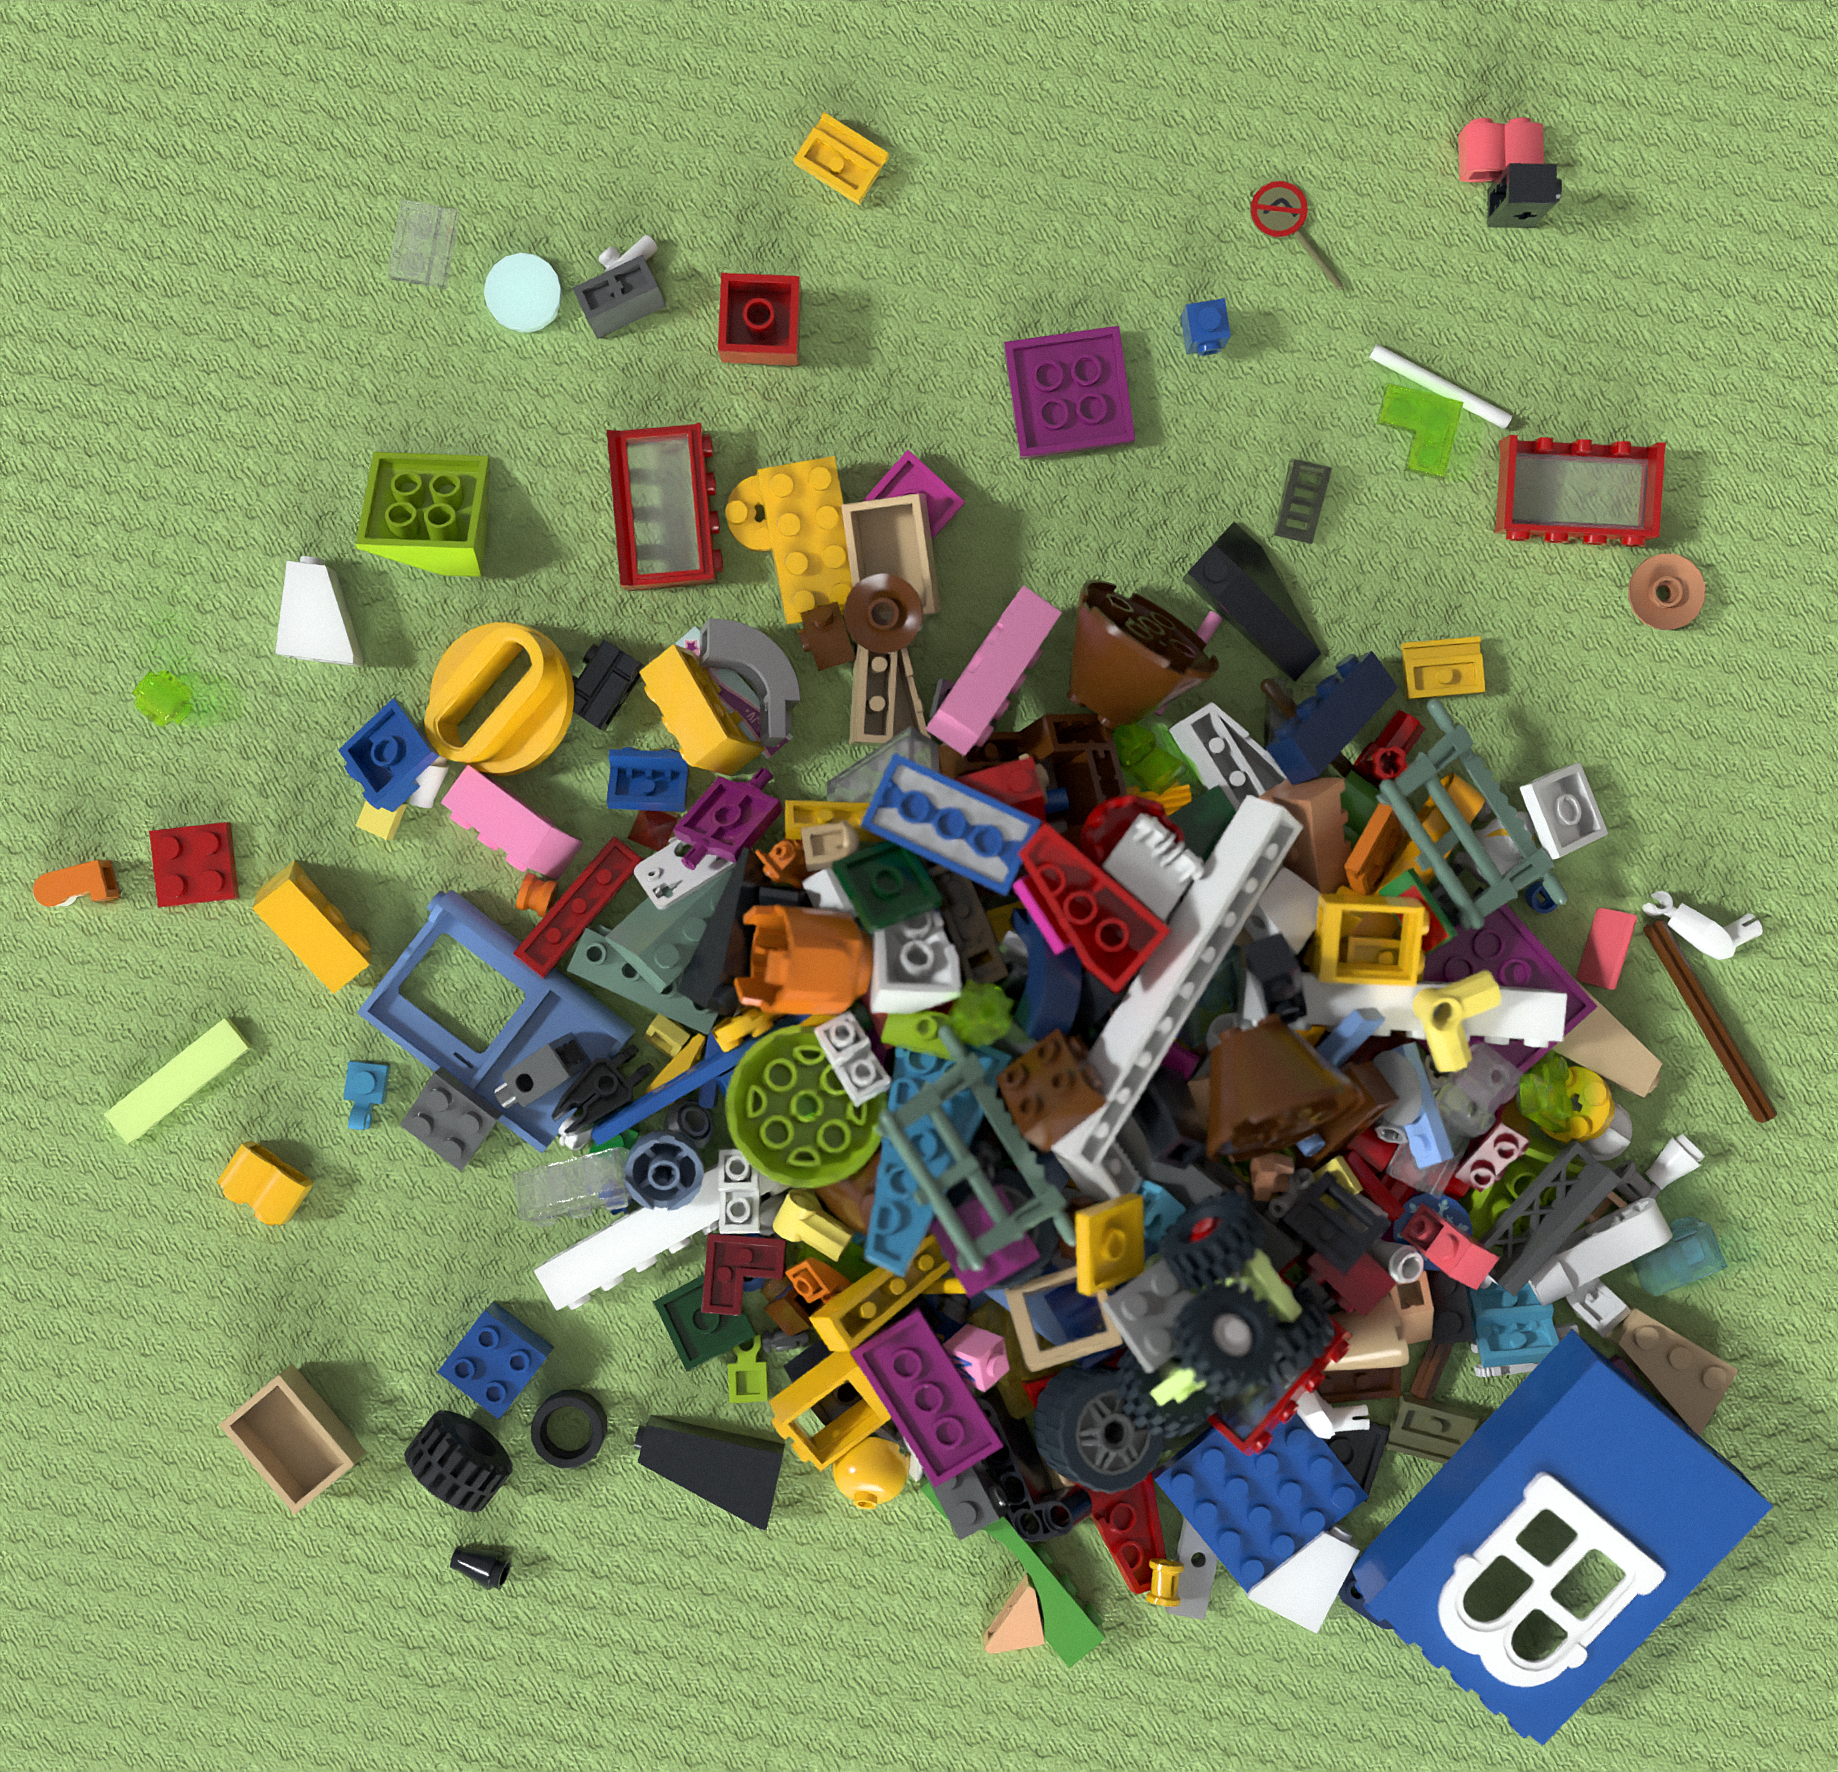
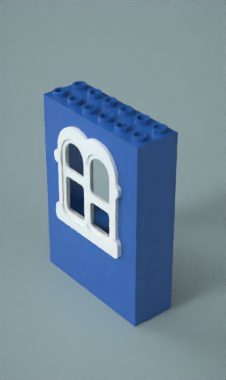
[1351,1329,1773,1746]

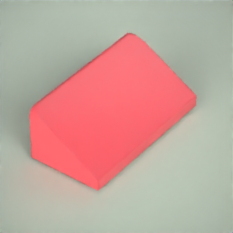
[1576,908,1637,990]

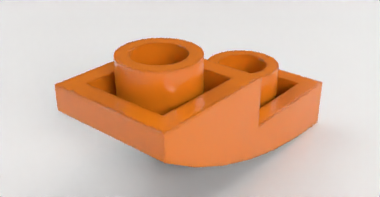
[785,1257,852,1305]

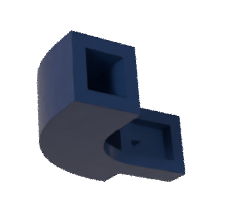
[1009,907,1082,1040]

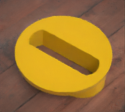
[424,622,574,776]

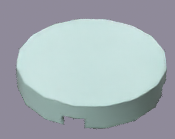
[484,253,563,333]

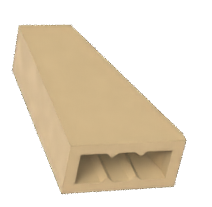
[1549,973,1663,1098]

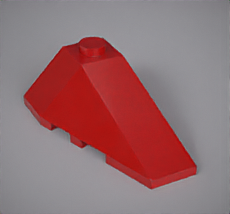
[1018,823,1172,993]

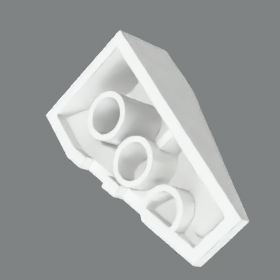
[870,909,961,1014]

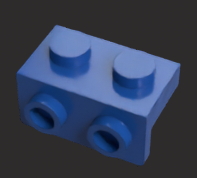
[607,747,689,812]

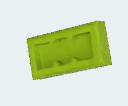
[881,1009,970,1062]

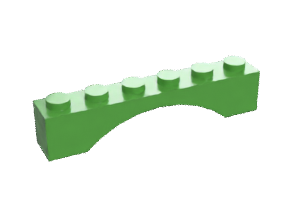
[920,1476,1105,1668]

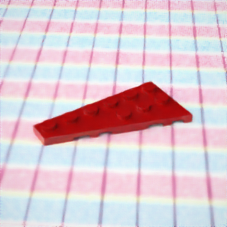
[1021,1357,1167,1595]

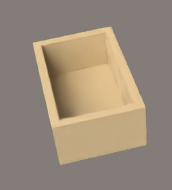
[841,494,941,620]
[219,1364,366,1515]

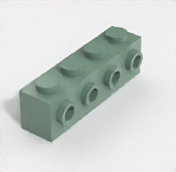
[567,924,720,1035]

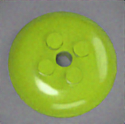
[726,1025,887,1188]

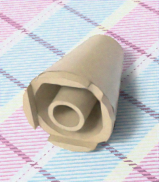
[1324,1294,1409,1371]

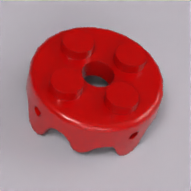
[1080,794,1184,896]

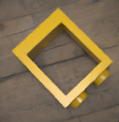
[1312,893,1429,986]
[768,1351,891,1472]

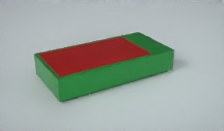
[1378,868,1458,957]

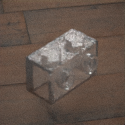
[1434,1043,1523,1137]

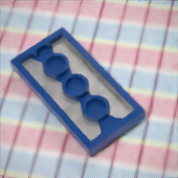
[860,753,1042,896]

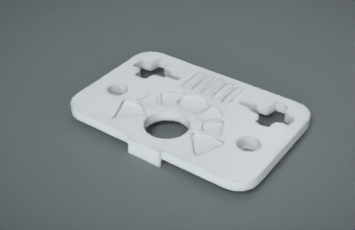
[634,836,753,910]

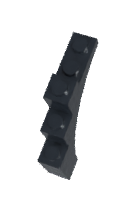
[987,959,1207,1170]

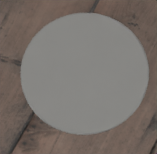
[1373,1051,1422,1126]

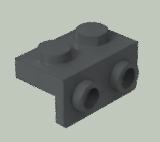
[922,1457,1009,1540]

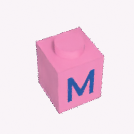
[943,1324,1010,1392]

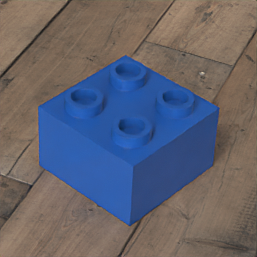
[437,1301,554,1419]

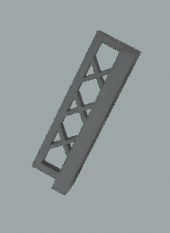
[1479,1139,1621,1296]

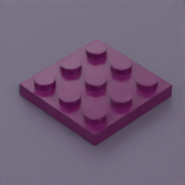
[1004,326,1135,460]

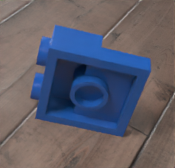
[338,698,440,812]

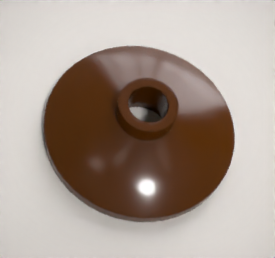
[844,573,923,653]

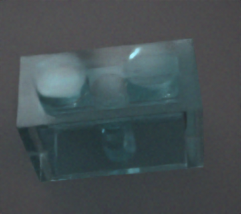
[1631,1216,1727,1297]

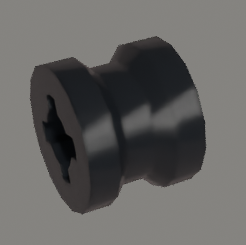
[958,1141,1002,1191]

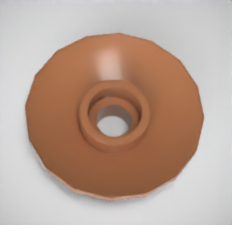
[1628,553,1706,630]

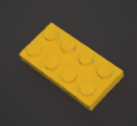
[757,456,853,625]

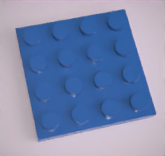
[1152,1380,1368,1594]

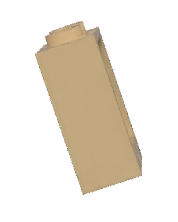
[1004,1266,1124,1372]

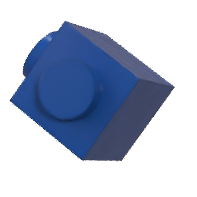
[1180,298,1231,356]

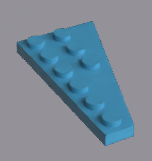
[865,1037,1012,1277]

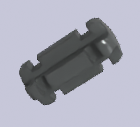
[762,1328,809,1353]

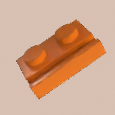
[1344,802,1403,896]

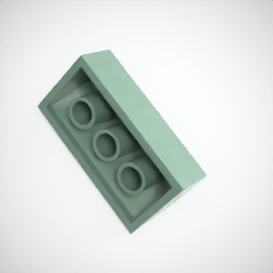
[605,868,775,994]

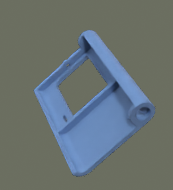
[356,889,637,1153]

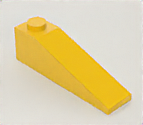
[809,1230,951,1351]

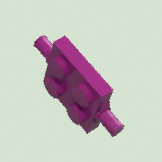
[673,767,783,871]

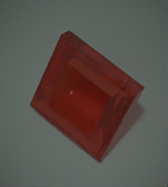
[628,810,678,851]

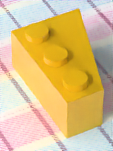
[639,644,765,776]
[252,860,371,994]

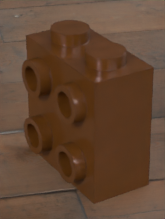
[995,1028,1109,1152]

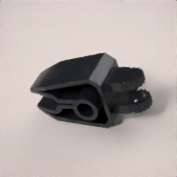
[551,1044,655,1137]

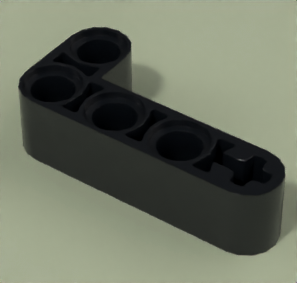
[976,1385,1093,1542]

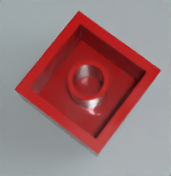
[718,273,802,366]

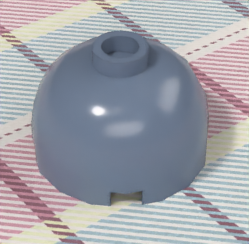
[624,1129,704,1211]

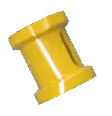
[1146,1558,1184,1607]

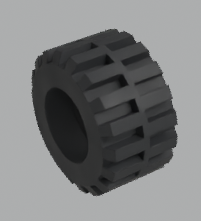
[404,1410,513,1513]

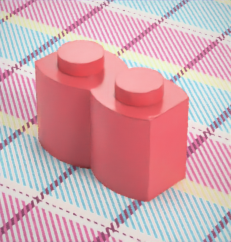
[1458,117,1544,182]

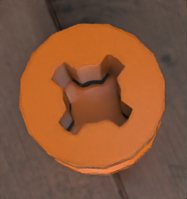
[516,873,559,917]

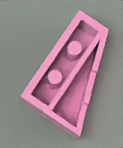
[441,764,584,881]

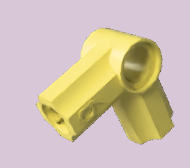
[1412,970,1502,1072]
[772,1187,855,1262]

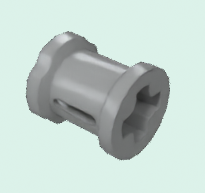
[1613,1160,1660,1204]

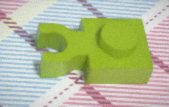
[728,1334,770,1403]

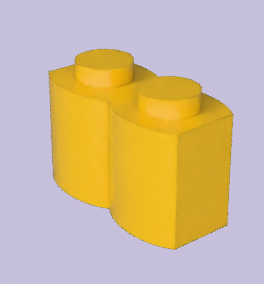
[217,1140,314,1226]

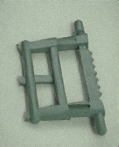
[1375,698,1568,931]
[873,1025,1077,1271]

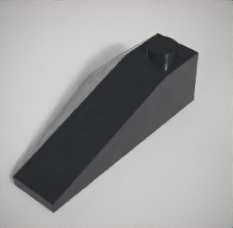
[677,847,772,1018]

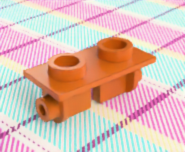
[755,841,824,890]

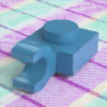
[343,1060,391,1130]

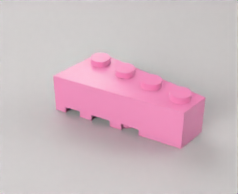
[926,585,1062,756]

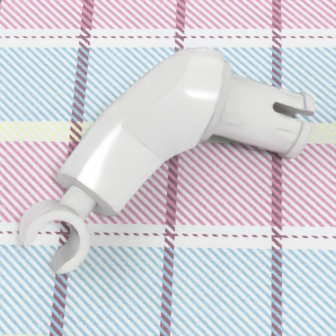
[1643,891,1763,960]
[1284,1370,1370,1439]

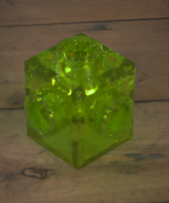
[944,980,1013,1046]

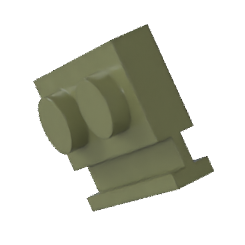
[1385,1393,1478,1464]

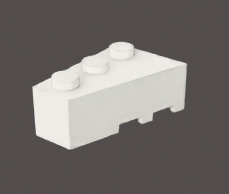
[1168,702,1287,812]

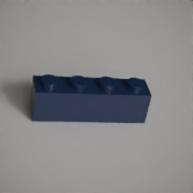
[1265,651,1398,786]

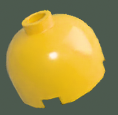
[833,1437,911,1509]

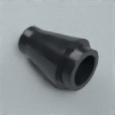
[450,1546,511,1590]

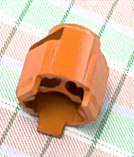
[734,905,873,1016]

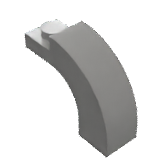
[700,618,800,747]

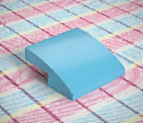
[1469,1282,1559,1368]

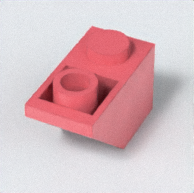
[1400,1203,1499,1290]

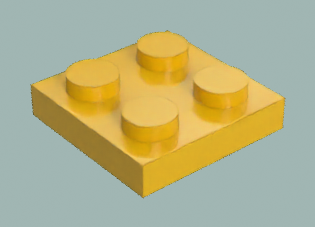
[1076,1193,1145,1296]

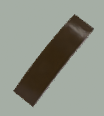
[916,853,1010,991]

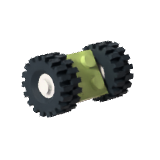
[1115,1281,1285,1438]

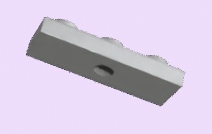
[1165,1517,1218,1620]

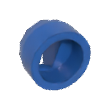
[1525,881,1558,914]

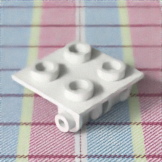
[1101,813,1206,922]

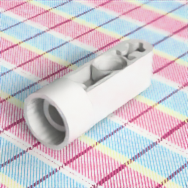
[1528,1198,1673,1307]

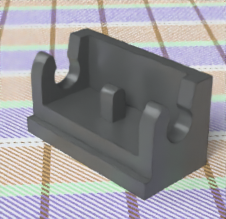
[572,255,666,339]

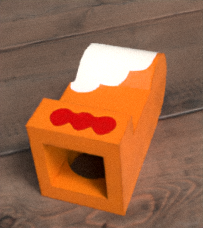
[33,860,120,907]

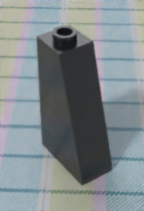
[634,1415,785,1530]

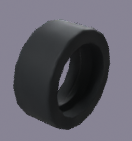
[531,1389,608,1469]

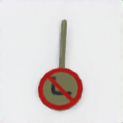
[1250,181,1343,290]

